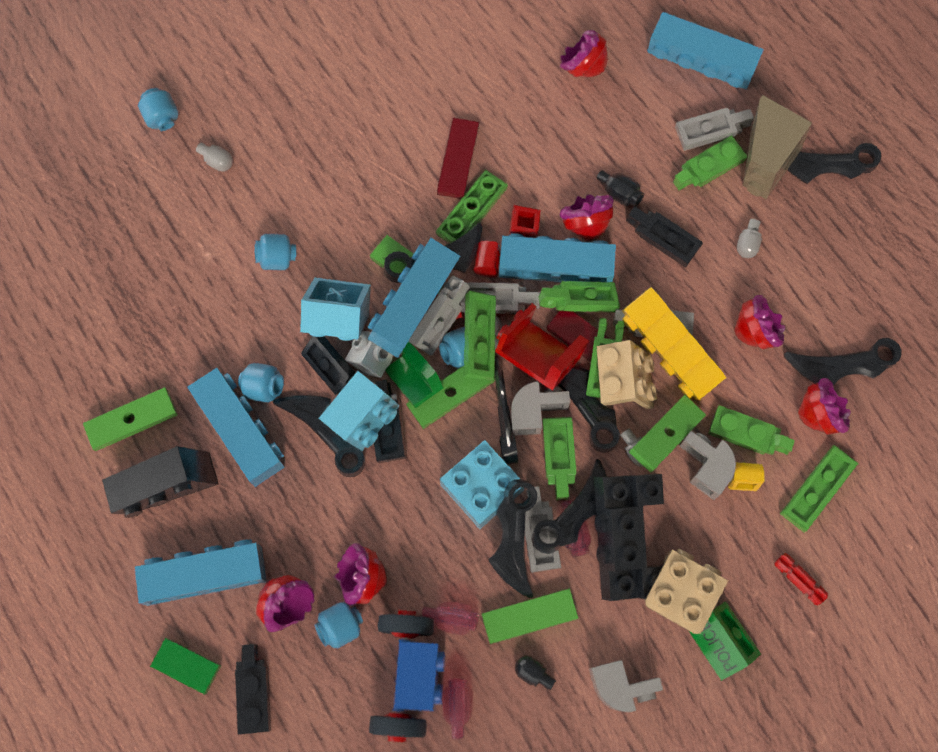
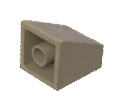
[743,96,812,199]

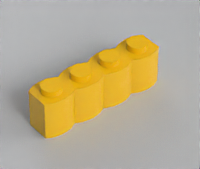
[622,287,727,400]

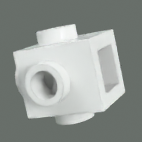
[345,331,393,377]

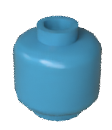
[138,88,179,131]
[254,233,296,271]
[439,326,465,368]
[238,363,284,403]
[314,602,363,649]

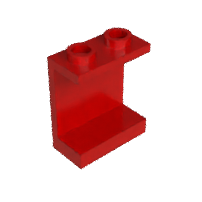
[495,303,589,391]

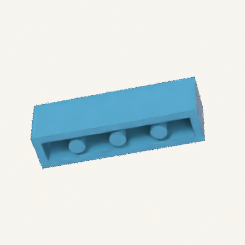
[647,12,764,90]
[499,234,616,282]
[367,238,460,358]
[187,368,285,487]
[135,539,267,606]

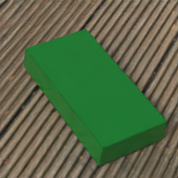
[150,638,221,694]

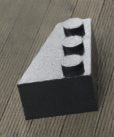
[102,446,219,518]

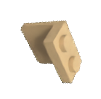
[597,340,657,409]
[645,549,728,634]

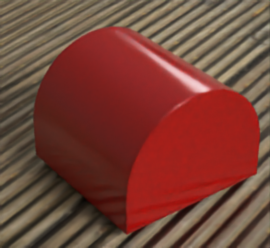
[509,205,541,238]
[473,241,501,278]

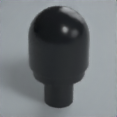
[515,655,557,691]

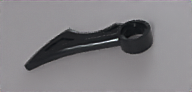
[788,143,882,185]
[383,223,482,283]
[784,338,902,386]
[494,356,518,464]
[558,366,620,453]
[273,395,365,478]
[531,459,607,554]
[488,479,538,598]

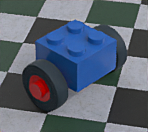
[369,610,445,742]

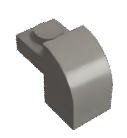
[510,382,570,436]
[679,431,736,500]
[589,660,663,712]

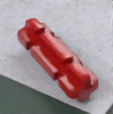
[774,553,829,606]

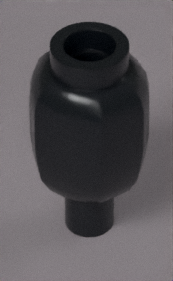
[596,170,644,207]

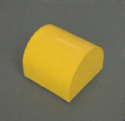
[728,462,764,491]

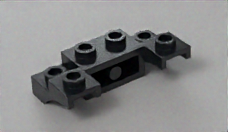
[594,474,664,601]

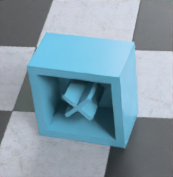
[300,278,371,341]
[319,371,400,451]
[440,440,524,530]

